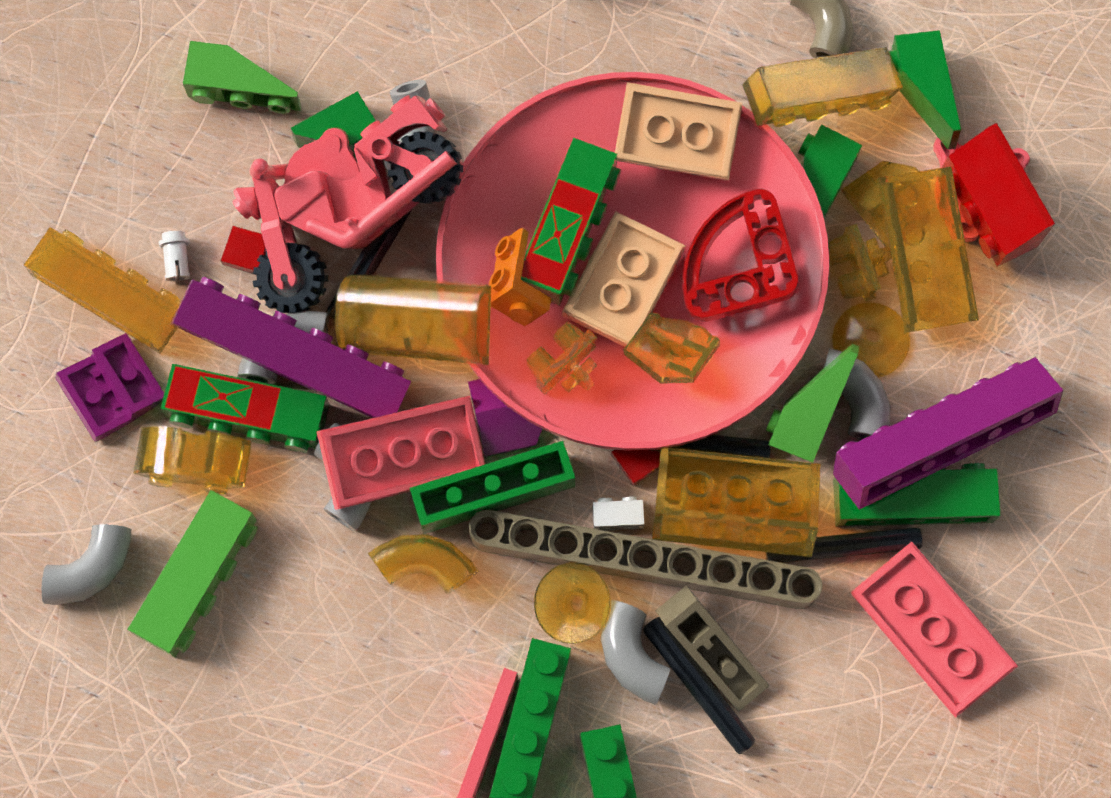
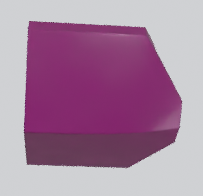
[468,379,542,458]

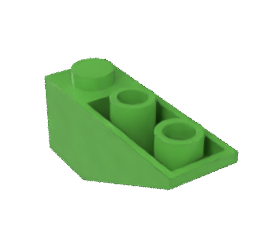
[183,41,301,114]

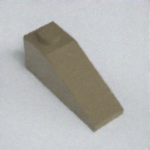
[655,585,769,711]

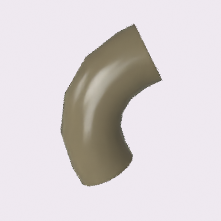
[790,0,854,68]

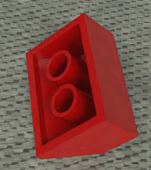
[941,123,1055,267]

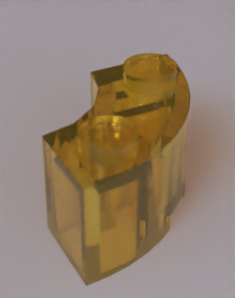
[133,427,252,494]

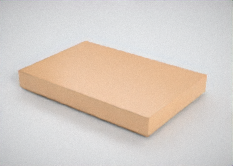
[615,82,742,181]
[562,211,686,350]

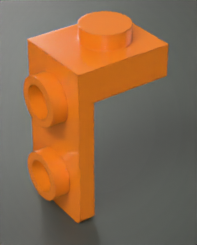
[488,228,551,326]

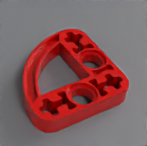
[683,189,799,322]

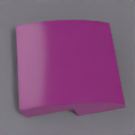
[55,333,164,442]

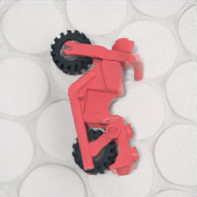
[233,95,465,313]

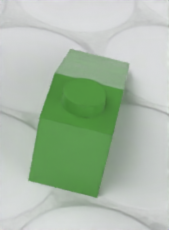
[766,344,860,463]

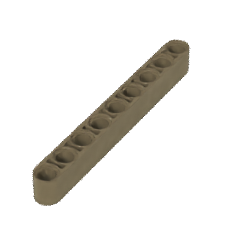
[469,510,822,609]

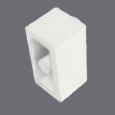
[593,496,644,531]

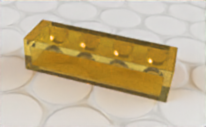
[742,47,903,127]
[24,227,181,354]

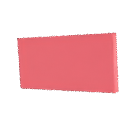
[317,396,486,510]
[850,542,1018,718]

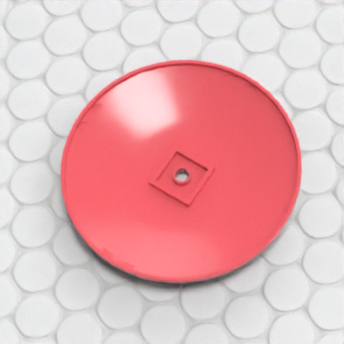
[436,72,829,451]

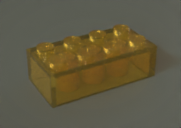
[652,448,821,557]

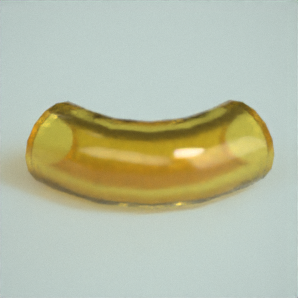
[368,534,479,594]

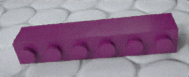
[170,276,411,418]
[833,357,1063,509]

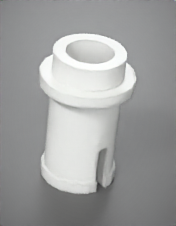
[159,231,190,282]

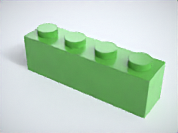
[127,490,258,658]

